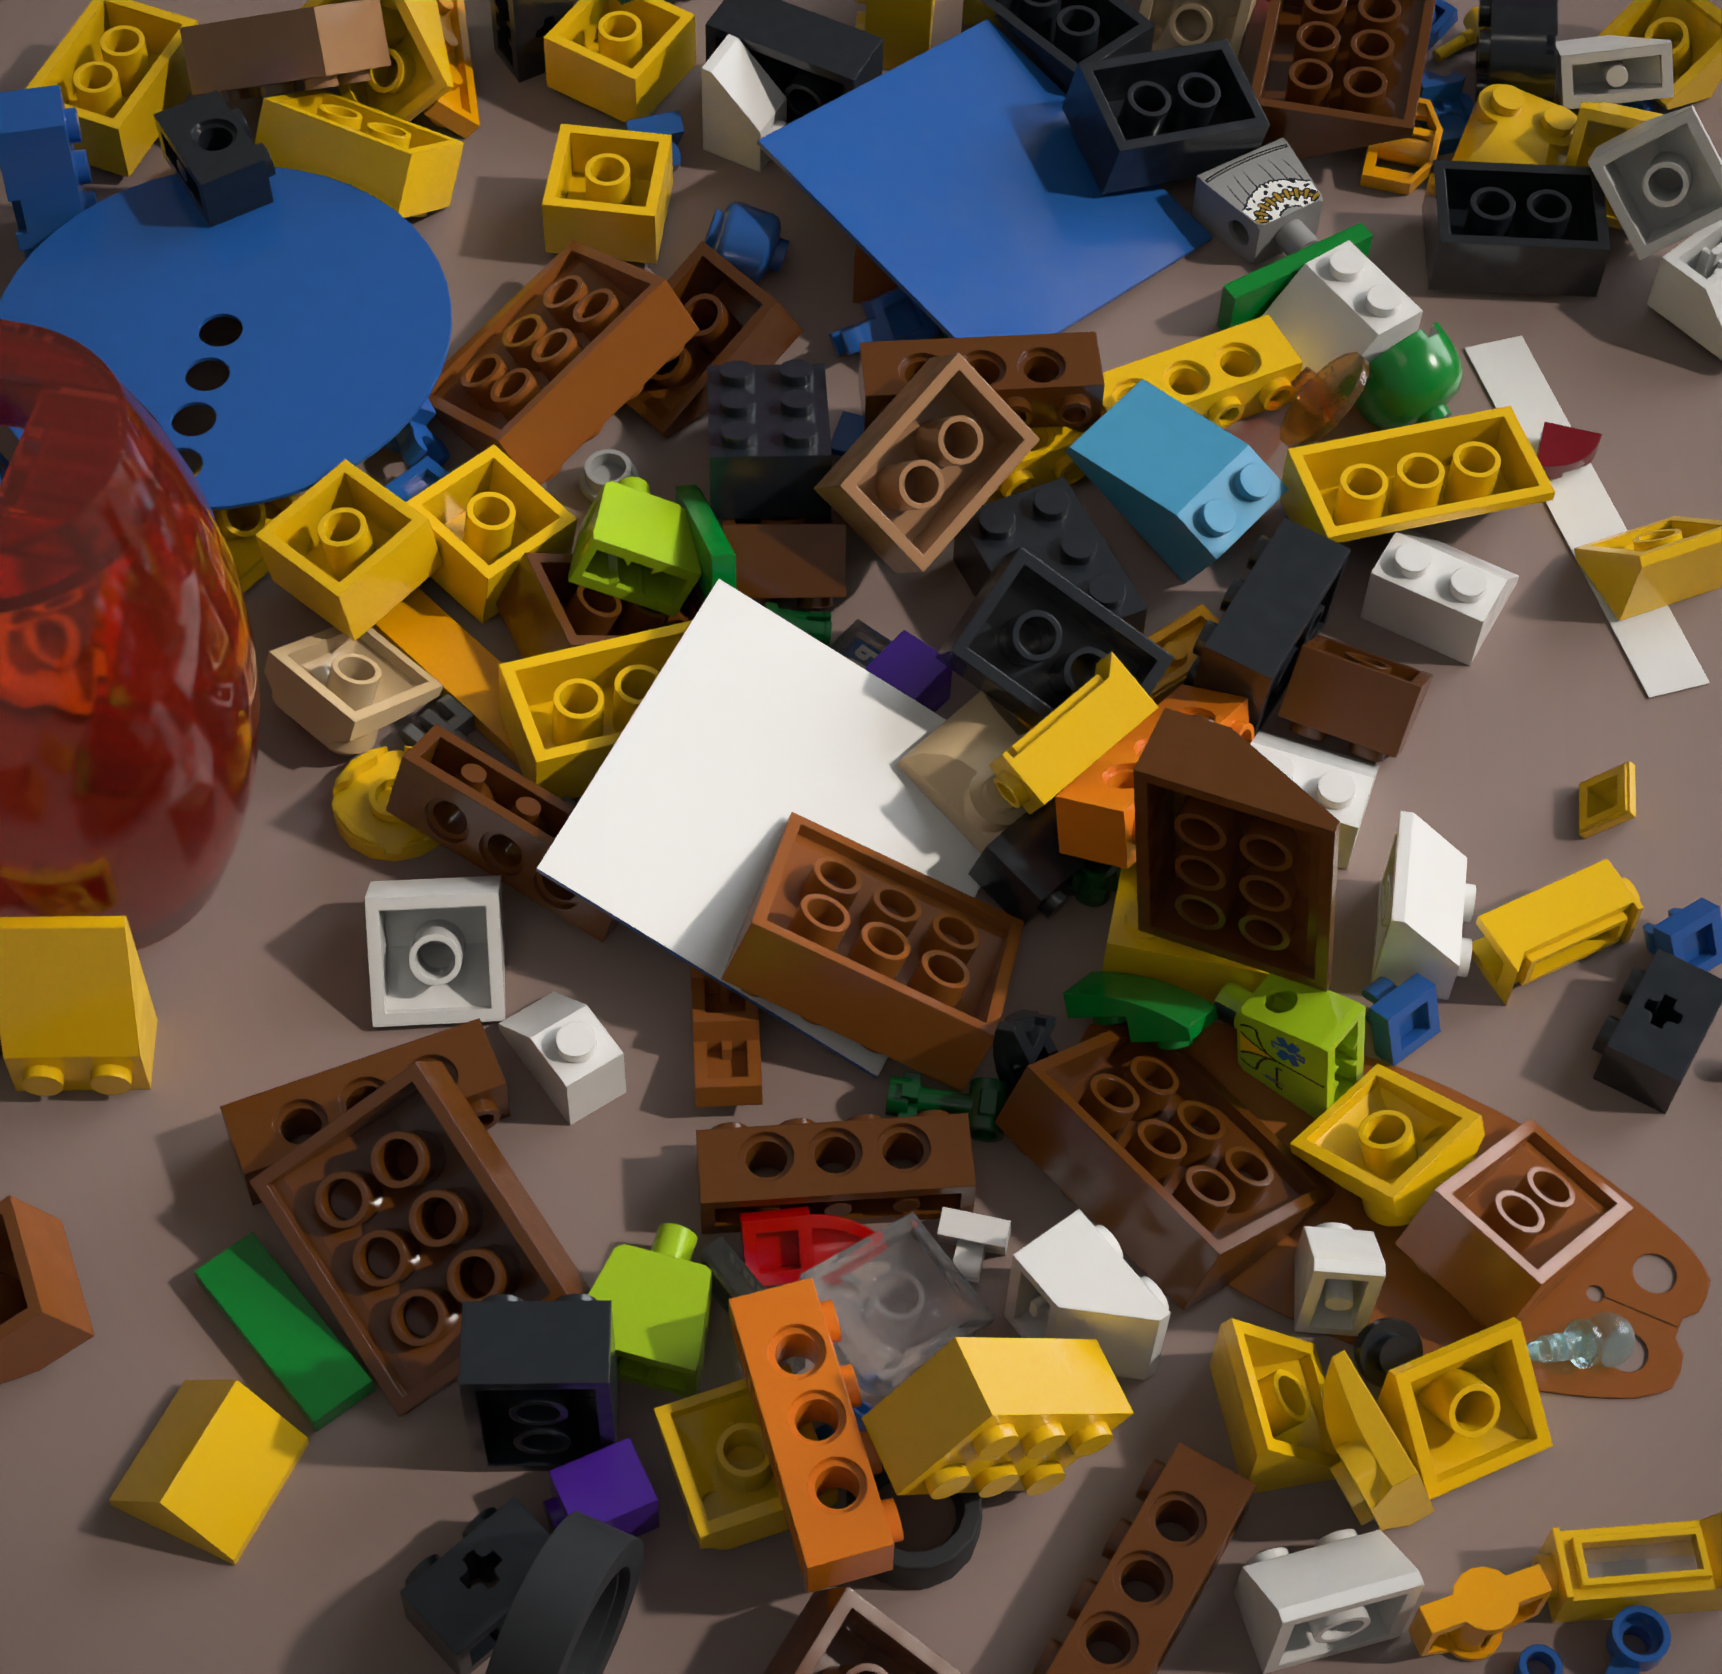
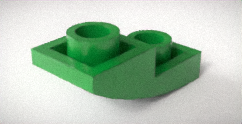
[1063,971,1218,1050]

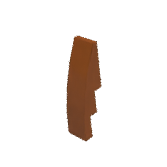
[690,965,763,1107]

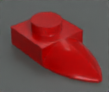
[739,1206,882,1287]

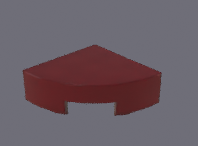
[1536,422,1602,479]

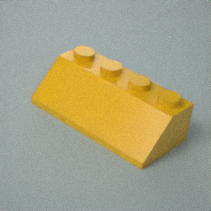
[1280,405,1555,543]

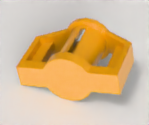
[1360,98,1443,195]
[1408,1564,1552,1662]

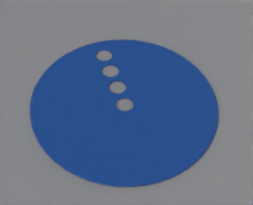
[0,167,452,511]

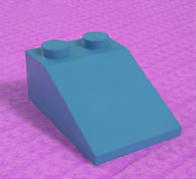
[1065,379,1289,584]

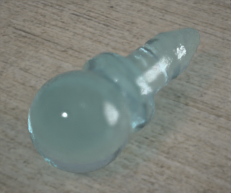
[1527,1312,1635,1368]

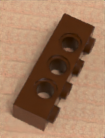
[859,331,1105,431]
[386,724,620,943]
[220,1018,511,1206]
[696,1110,976,1235]
[1032,1442,1256,1674]

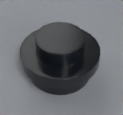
[1354,1317,1423,1388]

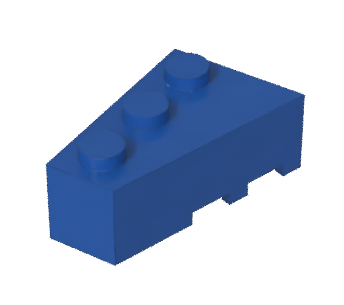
[0,85,98,261]

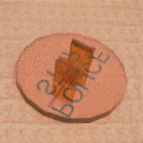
[1280,352,1369,448]

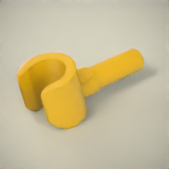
[1432,5,1487,62]

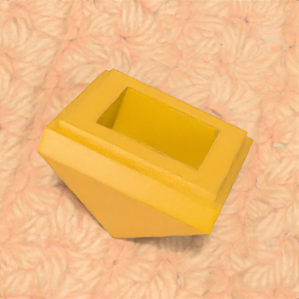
[1579,761,1636,839]

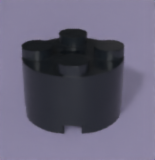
[1475,0,1558,102]

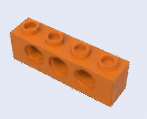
[1055,684,1255,869]
[729,1277,904,1594]

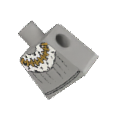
[1191,138,1323,264]

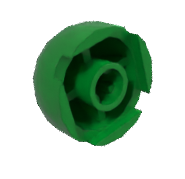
[1343,322,1463,430]

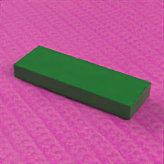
[1217,223,1373,330]
[676,484,736,598]
[194,1232,375,1432]

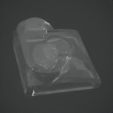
[799,1212,995,1397]

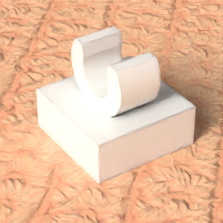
[937,1207,1011,1284]

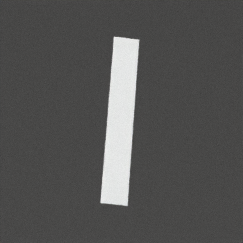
[1464,335,1710,698]

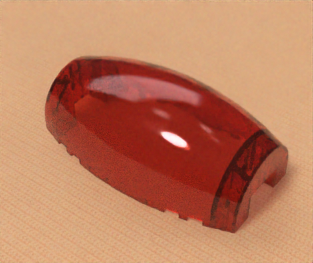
[0,319,260,950]

